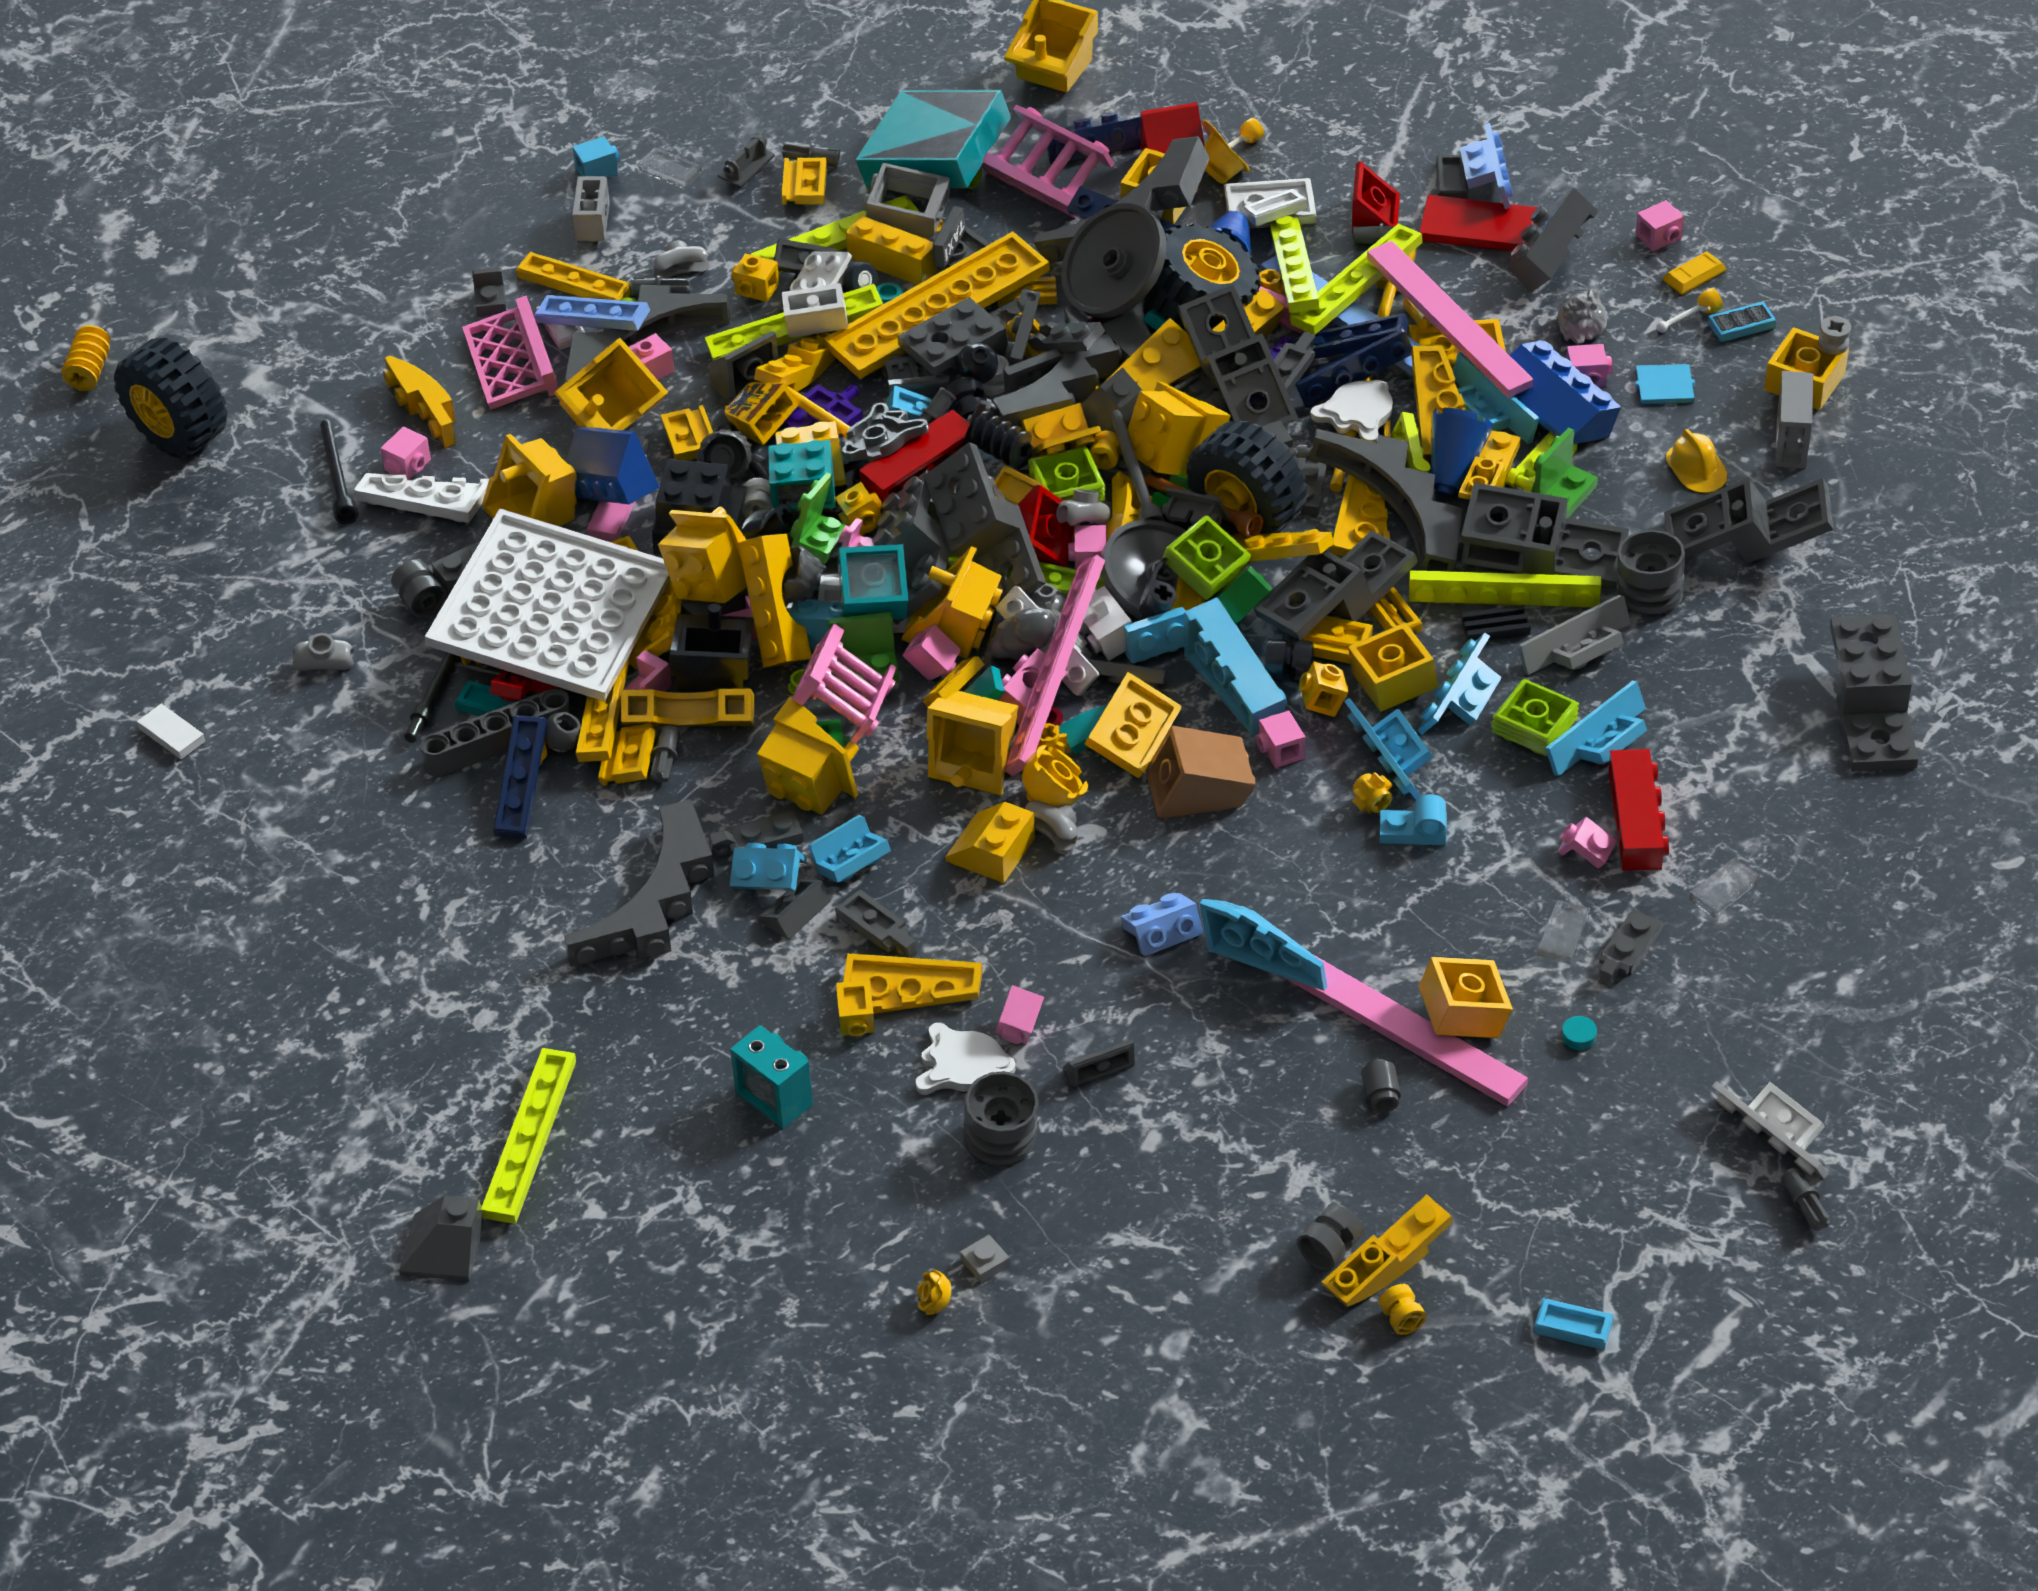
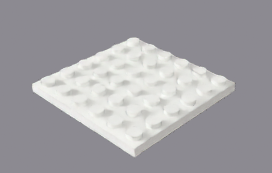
[425,509,670,701]

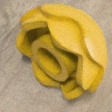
[917,1269,951,1315]

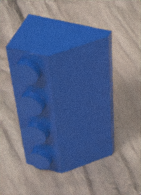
[1509,340,1621,444]
[566,427,660,505]

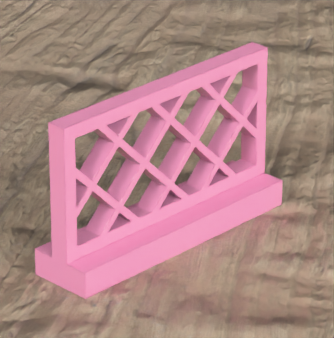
[462,296,559,410]

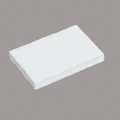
[1224,178,1317,229]

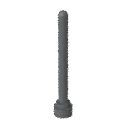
[1110,410,1165,522]

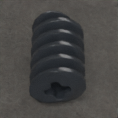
[965,410,1033,470]

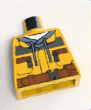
[725,382,799,445]

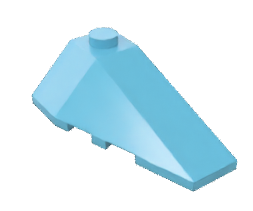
[1199,899,1328,991]

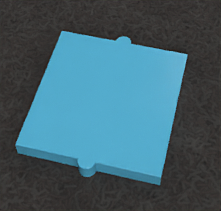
[1635,364,1695,404]

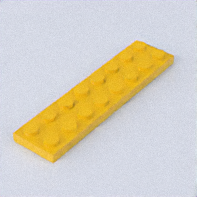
[823,231,1050,379]

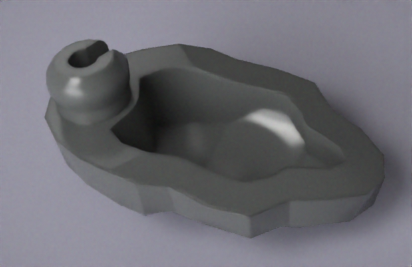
[989,608,1055,660]

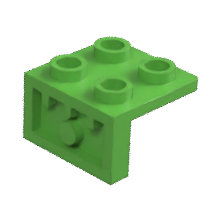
[1532,428,1598,518]
[790,472,847,564]
[828,612,899,689]

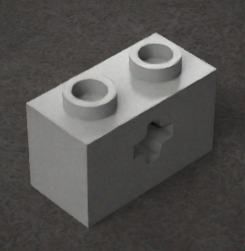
[572,176,610,242]

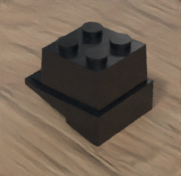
[652,459,747,554]
[670,603,754,693]

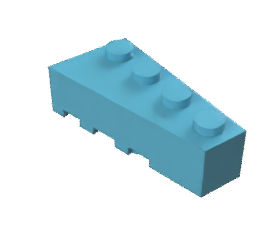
[1184,597,1287,736]

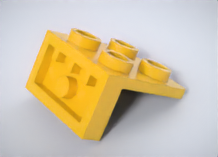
[1021,403,1101,457]

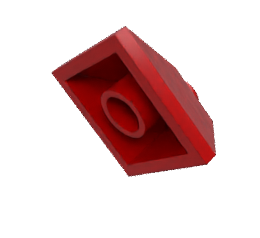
[1017,485,1075,567]

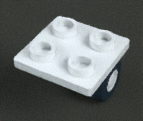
[790,251,878,292]

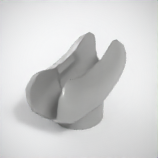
[653,240,709,278]
[1056,489,1110,526]
[292,633,354,671]
[1025,800,1078,852]

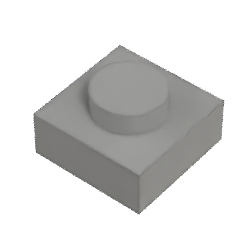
[960,1235,1010,1283]

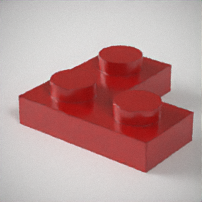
[490,670,568,702]

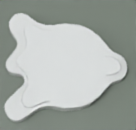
[1310,380,1393,443]
[916,1022,1015,1095]

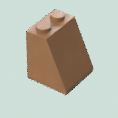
[1146,726,1255,818]

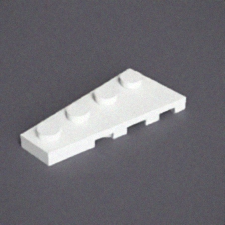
[354,473,489,523]

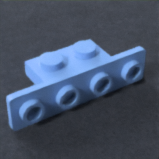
[1460,123,1514,209]

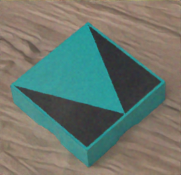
[856,90,1011,188]

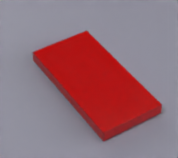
[1419,195,1539,251]

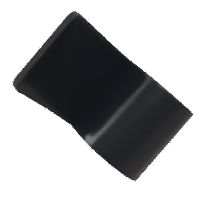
[741,504,797,538]
[1139,557,1177,619]

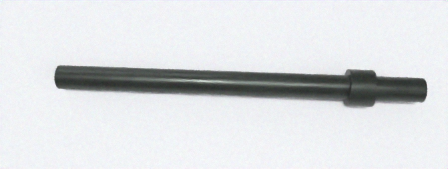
[404,652,458,743]

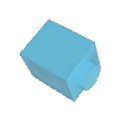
[572,136,620,178]

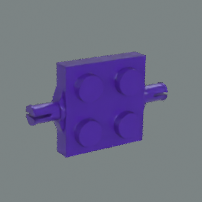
[780,384,863,438]

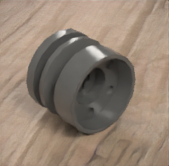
[1618,530,1685,614]
[963,1071,1039,1166]

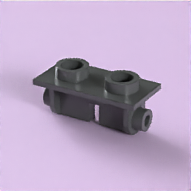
[717,135,775,188]
[1162,488,1230,525]

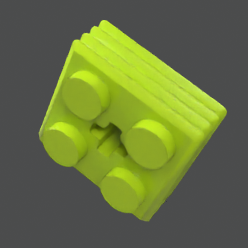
[1029,446,1105,502]
[1162,516,1251,600]
[1492,679,1579,756]

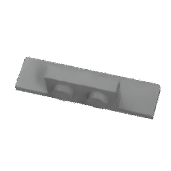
[1518,595,1631,675]

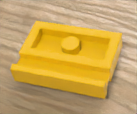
[782,158,827,205]
[660,405,713,461]
[1302,616,1373,664]
[598,723,656,786]

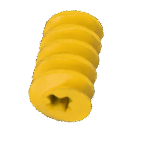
[61,325,111,391]

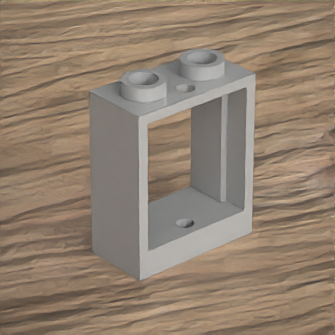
[862,163,950,238]
[1775,371,1813,469]

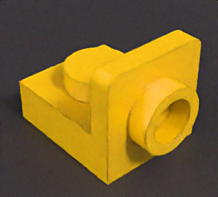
[836,980,875,1036]

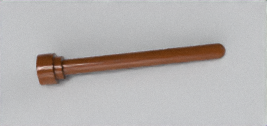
[1144,474,1263,538]

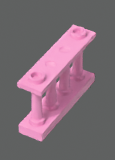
[981,104,1114,219]
[792,623,897,744]

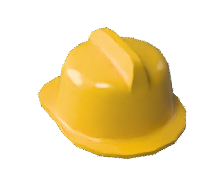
[1202,120,1250,184]
[1666,429,1727,494]

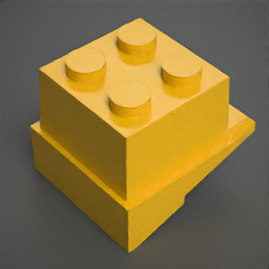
[1004,0,1098,93]
[554,338,668,431]
[1127,382,1231,478]
[482,434,577,527]
[658,507,747,603]
[901,546,1003,659]
[927,691,1018,795]
[757,696,859,815]

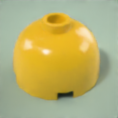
[1022,745,1088,807]

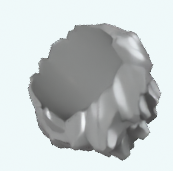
[1558,289,1608,344]

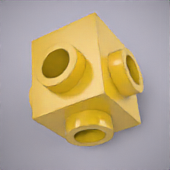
[731,253,779,302]
[835,482,883,536]
[1299,661,1348,717]

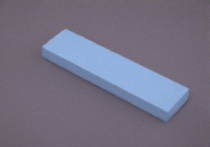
[534,295,650,331]

